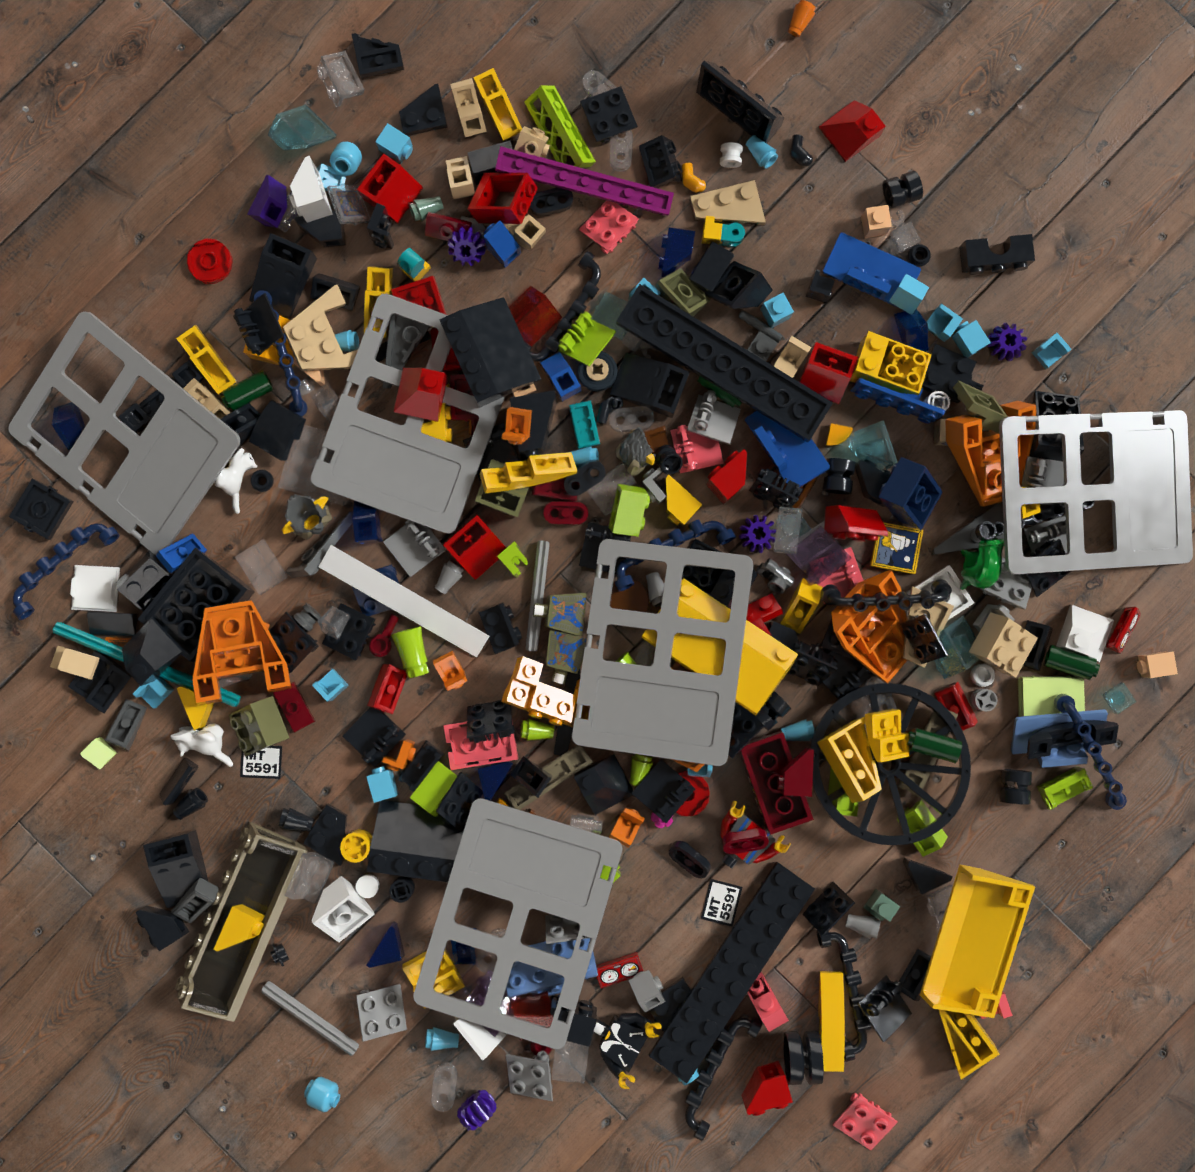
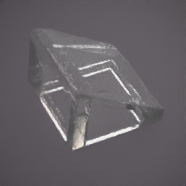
[318,606,350,639]

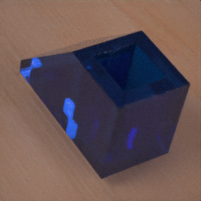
[658,227,695,278]
[353,500,382,544]

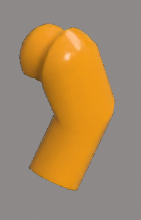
[682,163,706,193]

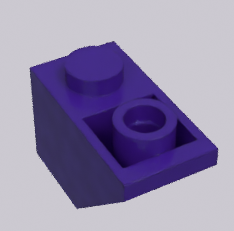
[247,175,287,228]

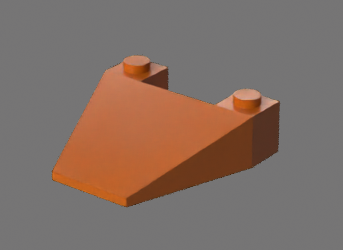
[945,401,1036,507]
[192,600,291,706]

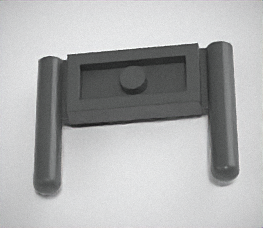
[739,310,783,361]

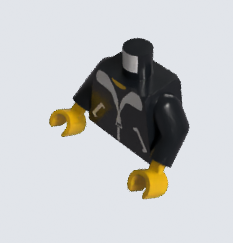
[593,1013,662,1089]

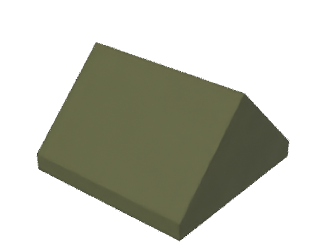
[656,268,711,317]

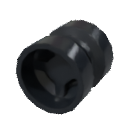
[655,445,683,475]
[389,876,415,903]

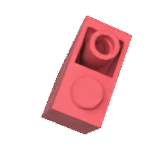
[747,972,789,1032]

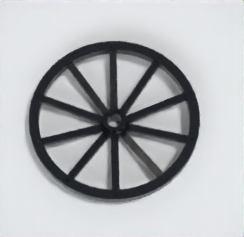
[810,683,971,845]

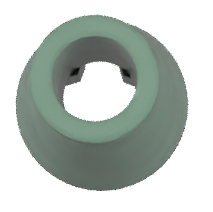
[409,196,444,222]

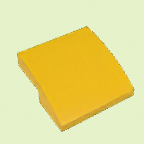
[865,709,909,763]
[402,948,465,1009]

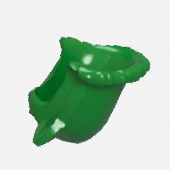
[960,539,1005,590]

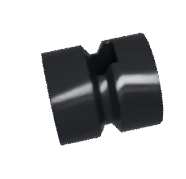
[882,170,923,209]
[822,458,856,495]
[752,691,791,731]
[1000,769,1032,805]

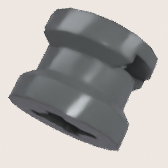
[293,603,323,631]

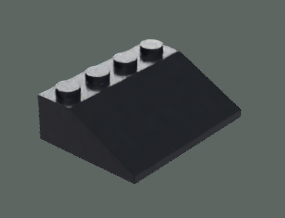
[696,60,784,143]
[439,297,542,407]
[138,548,255,662]
[367,800,466,882]

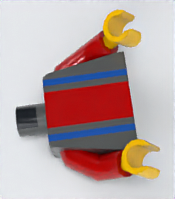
[720,801,791,868]

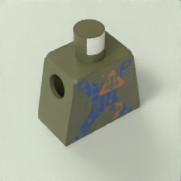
[533,593,587,636]
[546,629,586,685]

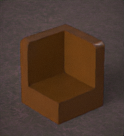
[644,426,669,454]

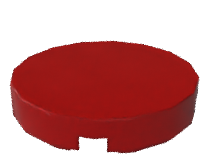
[187,239,233,284]
[676,771,710,816]

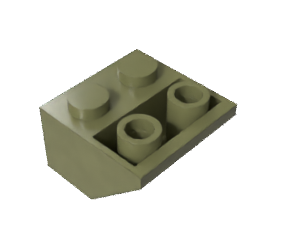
[475,459,529,517]
[229,696,289,757]

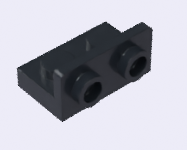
[639,135,682,188]
[367,203,394,249]
[479,602,523,654]

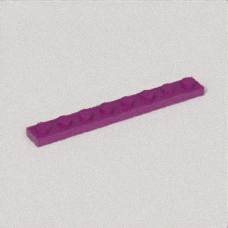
[495,146,674,217]

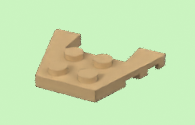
[282,285,358,371]

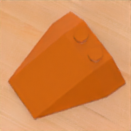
[831,570,908,683]

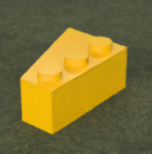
[817,717,882,803]
[938,1009,1000,1079]

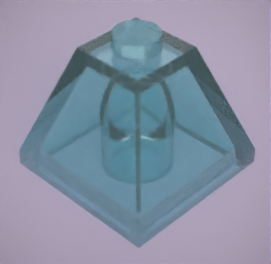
[268,105,337,150]
[848,420,898,471]
[934,615,980,679]

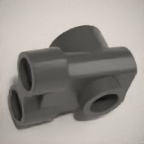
[756,558,795,594]

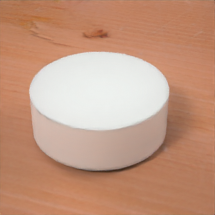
[970,664,995,687]
[356,874,380,898]

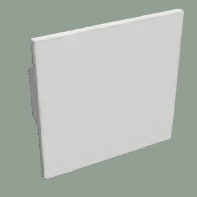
[70,565,120,612]

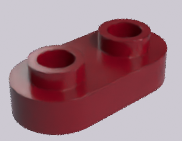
[543,502,588,525]
[722,828,769,854]

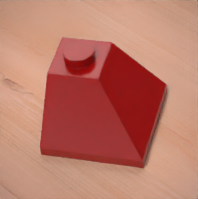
[819,100,886,162]
[394,368,448,422]

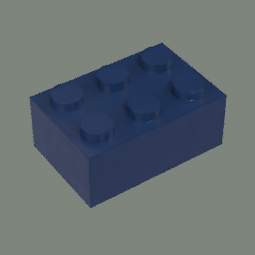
[879,457,943,531]

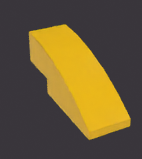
[473,68,522,141]
[364,266,393,338]
[176,325,237,395]

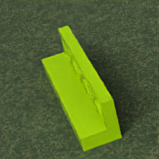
[524,85,596,168]

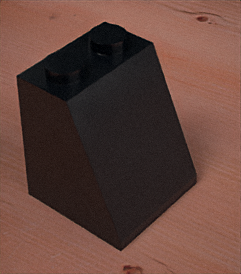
[510,390,557,461]

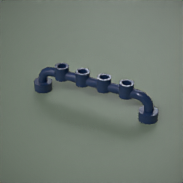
[253,291,307,417]
[614,520,736,592]
[13,523,120,620]
[1054,694,1127,810]

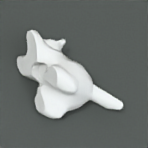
[214,448,258,514]
[171,724,233,767]

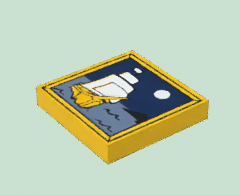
[870,522,923,574]

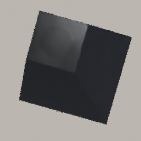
[705,261,773,309]
[122,617,184,686]
[574,754,633,815]

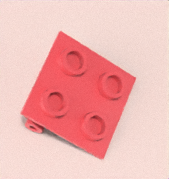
[579,200,639,255]
[670,425,724,474]
[809,547,863,604]
[833,1092,898,1150]

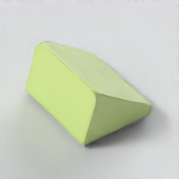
[80,737,117,769]

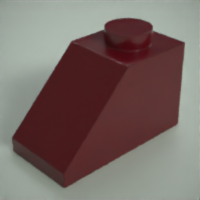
[777,748,814,797]

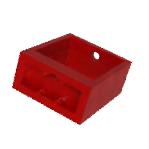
[468,173,538,224]

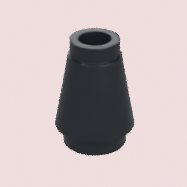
[173,788,208,820]
[278,808,314,832]

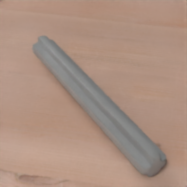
[525,540,549,652]
[261,981,359,1056]

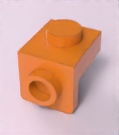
[502,407,532,445]
[433,651,467,691]
[382,739,417,771]
[609,808,645,848]

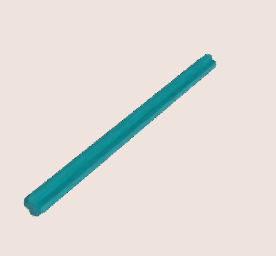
[53,622,241,707]

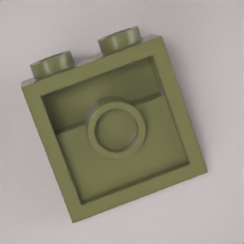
[953,380,1008,433]

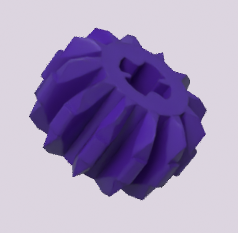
[448,227,486,266]
[987,323,1028,362]
[739,515,777,553]
[457,1090,497,1130]

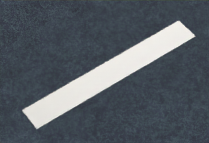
[319,545,490,657]

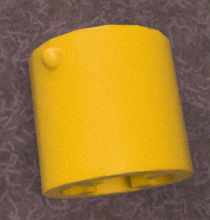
[340,829,373,863]

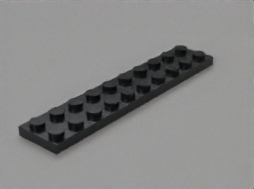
[616,284,833,442]
[648,862,815,1083]

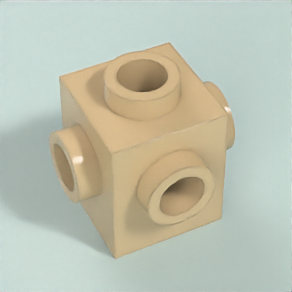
[514,126,550,158]

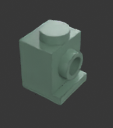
[863,889,900,922]

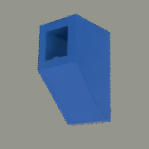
[483,220,521,268]
[540,352,581,402]

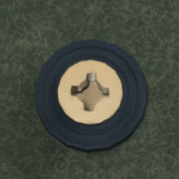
[577,351,618,392]

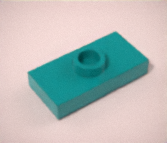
[569,401,600,450]

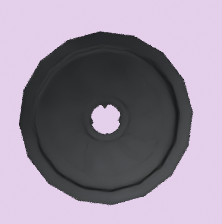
[783,1031,824,1085]

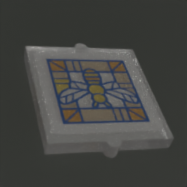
[327,183,370,226]

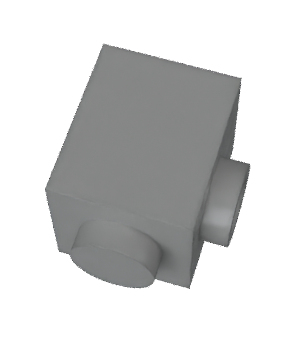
[629,970,665,1012]

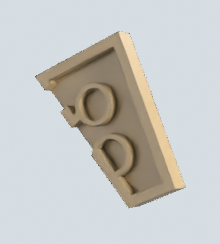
[690,180,766,225]
[902,586,954,668]

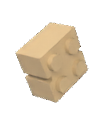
[969,612,1038,678]

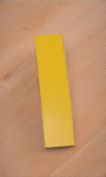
[480,452,577,493]
[818,971,845,1072]

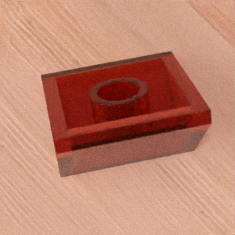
[509,286,562,347]

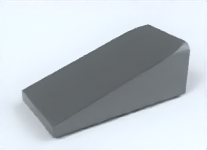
[105,699,147,751]

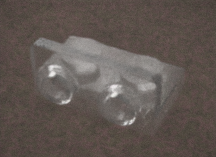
[317,51,365,107]
[285,852,334,904]

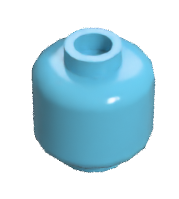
[330,142,362,176]
[304,1077,341,1112]

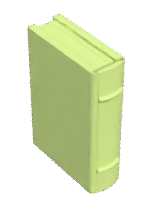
[1018,675,1085,717]

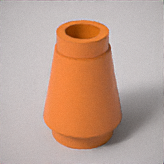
[788,0,816,37]

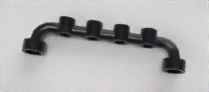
[525,251,601,362]
[975,501,1095,541]
[820,579,952,612]
[816,931,871,1062]
[685,1017,763,1141]

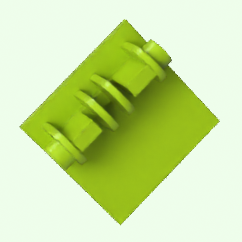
[558,311,616,367]

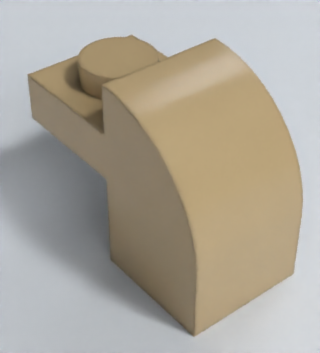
[450,78,487,137]
[446,156,475,199]
[504,214,546,250]
[774,336,811,378]
[183,378,231,419]

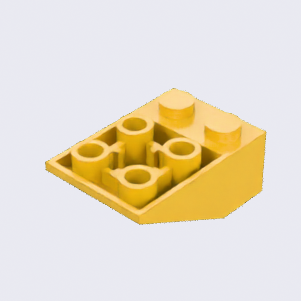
[850,331,932,395]

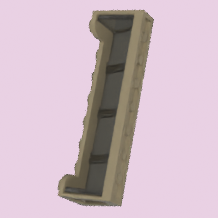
[175,822,308,1022]

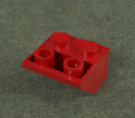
[357,153,423,224]
[799,342,858,404]
[706,449,747,505]
[824,505,888,542]
[443,515,506,580]
[741,1060,793,1116]

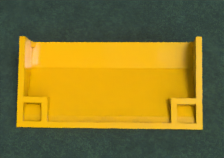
[641,578,798,715]
[920,864,1035,1018]

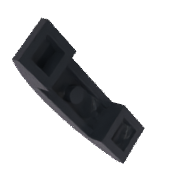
[118,360,204,433]
[1026,720,1119,760]

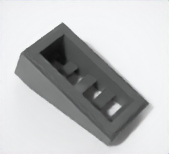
[171,878,218,923]

